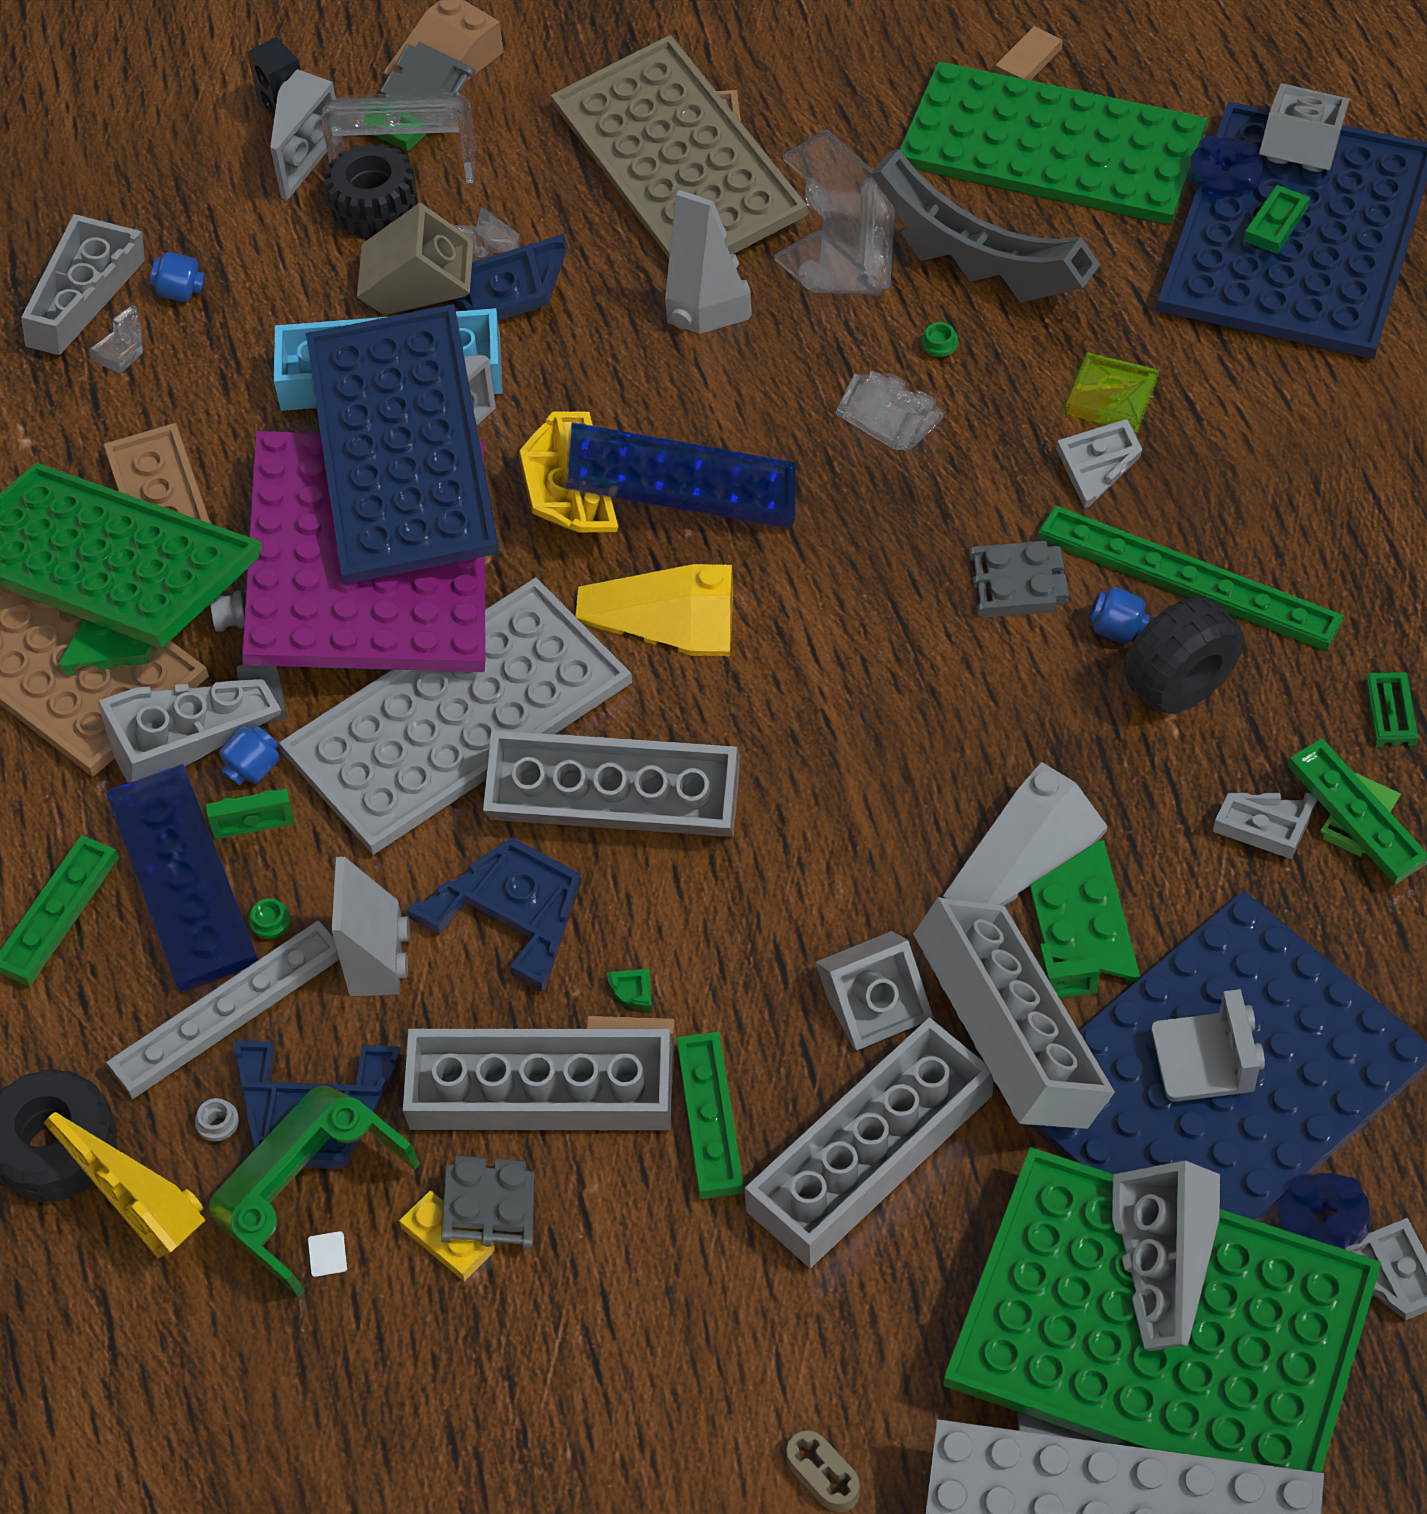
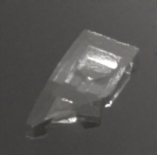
[90,305,143,373]

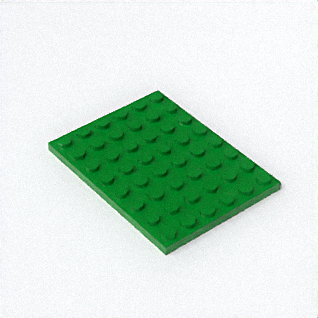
[943,1147,1382,1473]

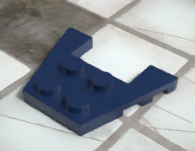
[408,837,581,992]
[234,1041,403,1169]

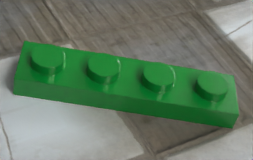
[1288,738,1427,885]
[0,835,119,987]
[677,1031,744,1200]

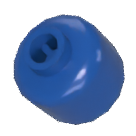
[149,252,205,303]
[1088,587,1150,644]
[219,725,279,786]

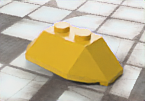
[518,412,618,532]

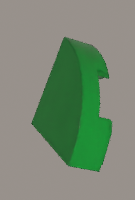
[607,969,652,1013]

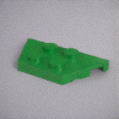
[58,619,157,675]
[1030,840,1140,986]

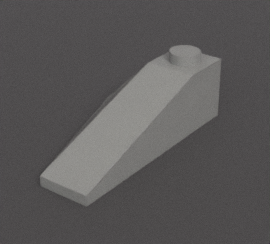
[665,190,752,334]
[98,679,281,789]

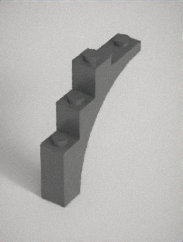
[871,149,1100,302]

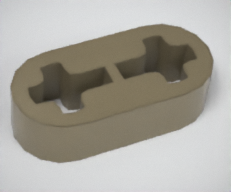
[786,1430,860,1513]

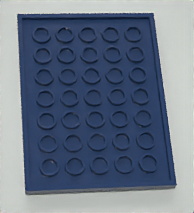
[1156,101,1427,359]
[1004,890,1427,1222]

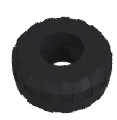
[1124,597,1243,714]
[0,1069,118,1203]

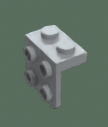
[1151,989,1265,1102]

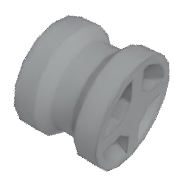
[210,589,246,632]

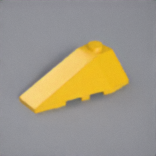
[576,564,734,656]
[43,1112,205,1259]

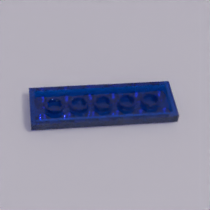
[565,422,796,529]
[106,764,258,993]

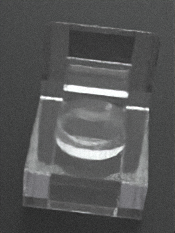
[453,208,520,262]

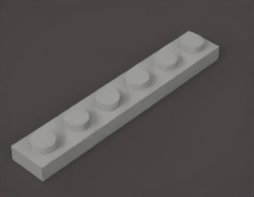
[106,920,340,1099]

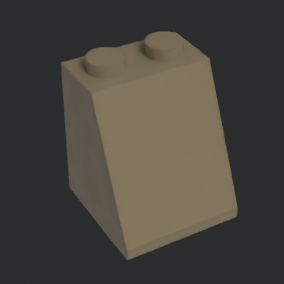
[357,202,473,315]

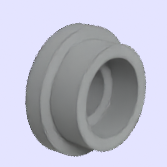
[195,1098,239,1141]

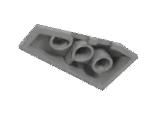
[943,762,1107,906]
[1112,1161,1220,1351]

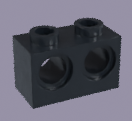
[247,37,300,120]

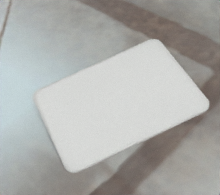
[308,1231,347,1277]

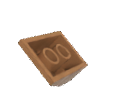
[383,0,504,81]

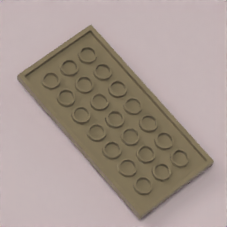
[551,35,809,258]

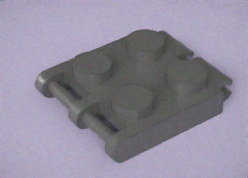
[380,42,476,131]
[969,541,1069,617]
[441,1155,534,1250]

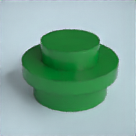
[921,322,958,357]
[249,898,291,939]

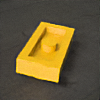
[399,1190,495,1282]

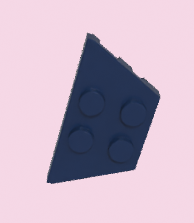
[450,234,568,320]

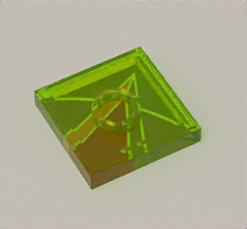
[1065,352,1159,433]

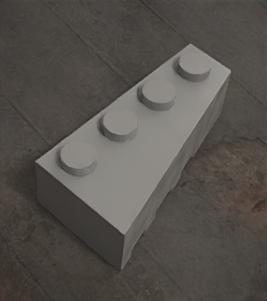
[21,214,145,355]

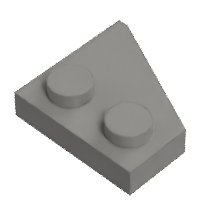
[1056,419,1143,508]
[1213,793,1317,859]
[1337,1218,1427,1320]

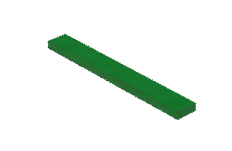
[1038,505,1344,652]

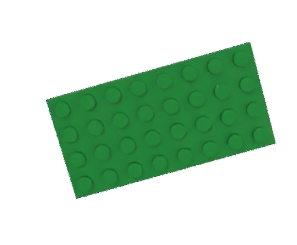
[900,61,1208,225]
[0,463,263,649]

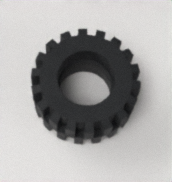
[325,143,418,237]

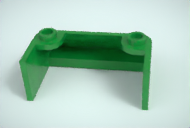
[209,1086,420,1297]

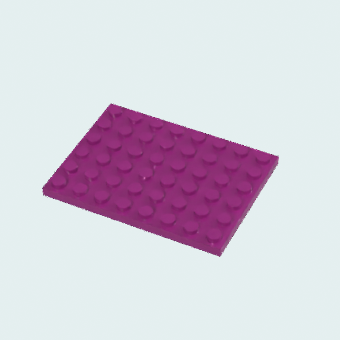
[243,431,486,672]

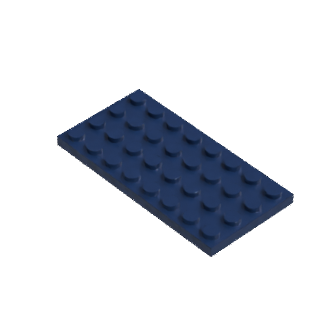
[306,304,500,584]

